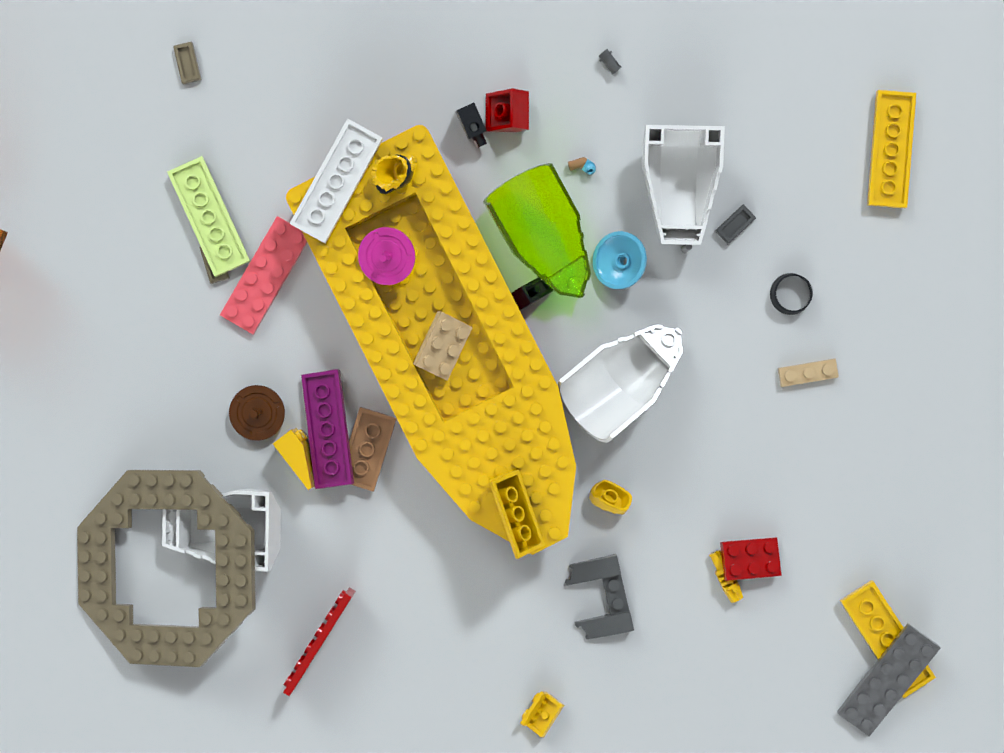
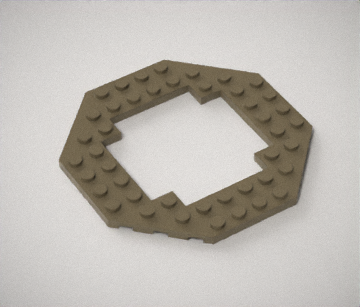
[77,470,256,667]

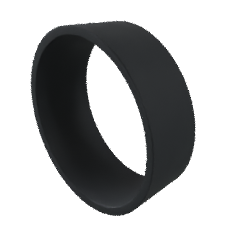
[770,273,813,315]

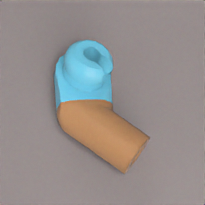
[568,157,596,175]

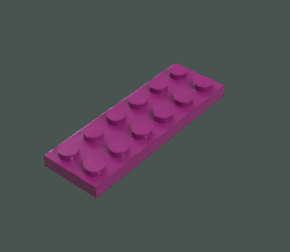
[301,369,354,489]

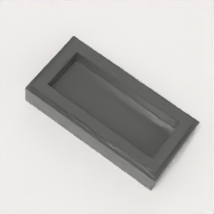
[715,204,756,245]

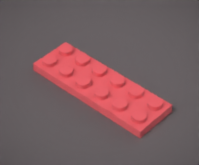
[220,216,307,334]

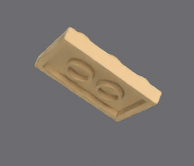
[413,311,473,381]

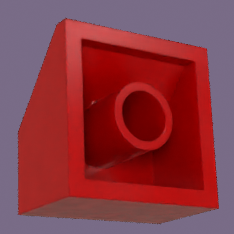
[486,88,529,132]

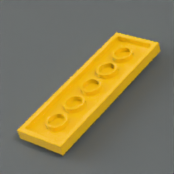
[867,90,916,209]
[840,580,936,698]

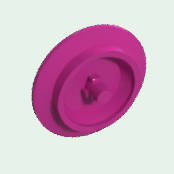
[358,227,415,285]

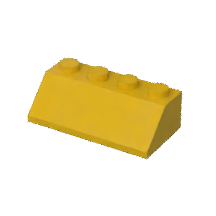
[489,470,545,559]

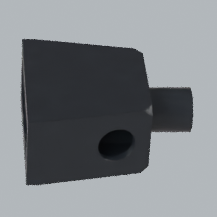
[455,102,487,148]

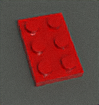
[720,537,782,581]

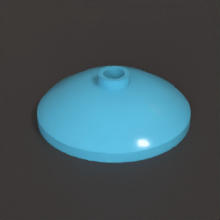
[593,231,647,289]

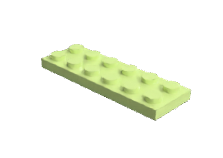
[167,156,251,277]

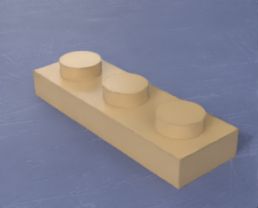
[778,359,839,387]

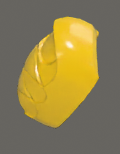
[589,479,632,515]

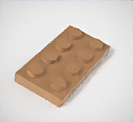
[349,407,397,492]

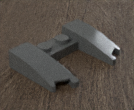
[565,554,634,639]

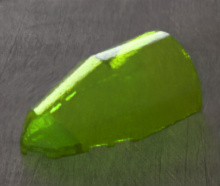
[483,163,591,298]

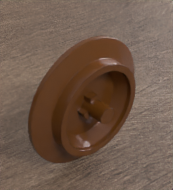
[229,385,285,441]

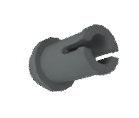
[599,49,621,75]

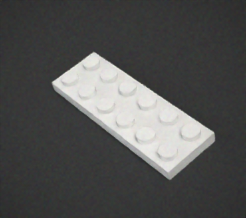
[290,118,383,244]

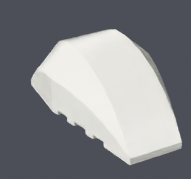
[642,125,725,245]
[162,489,281,572]

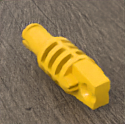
[709,550,743,603]

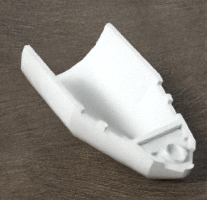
[558,325,683,443]

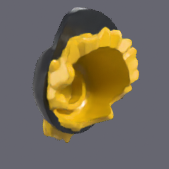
[371,154,418,194]

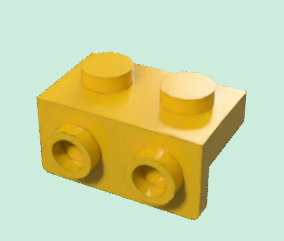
[520,691,565,738]

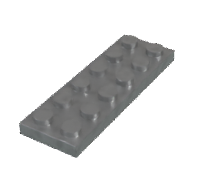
[837,623,941,737]

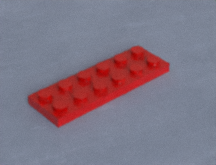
[283,587,356,697]

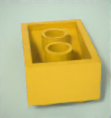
[273,428,315,490]

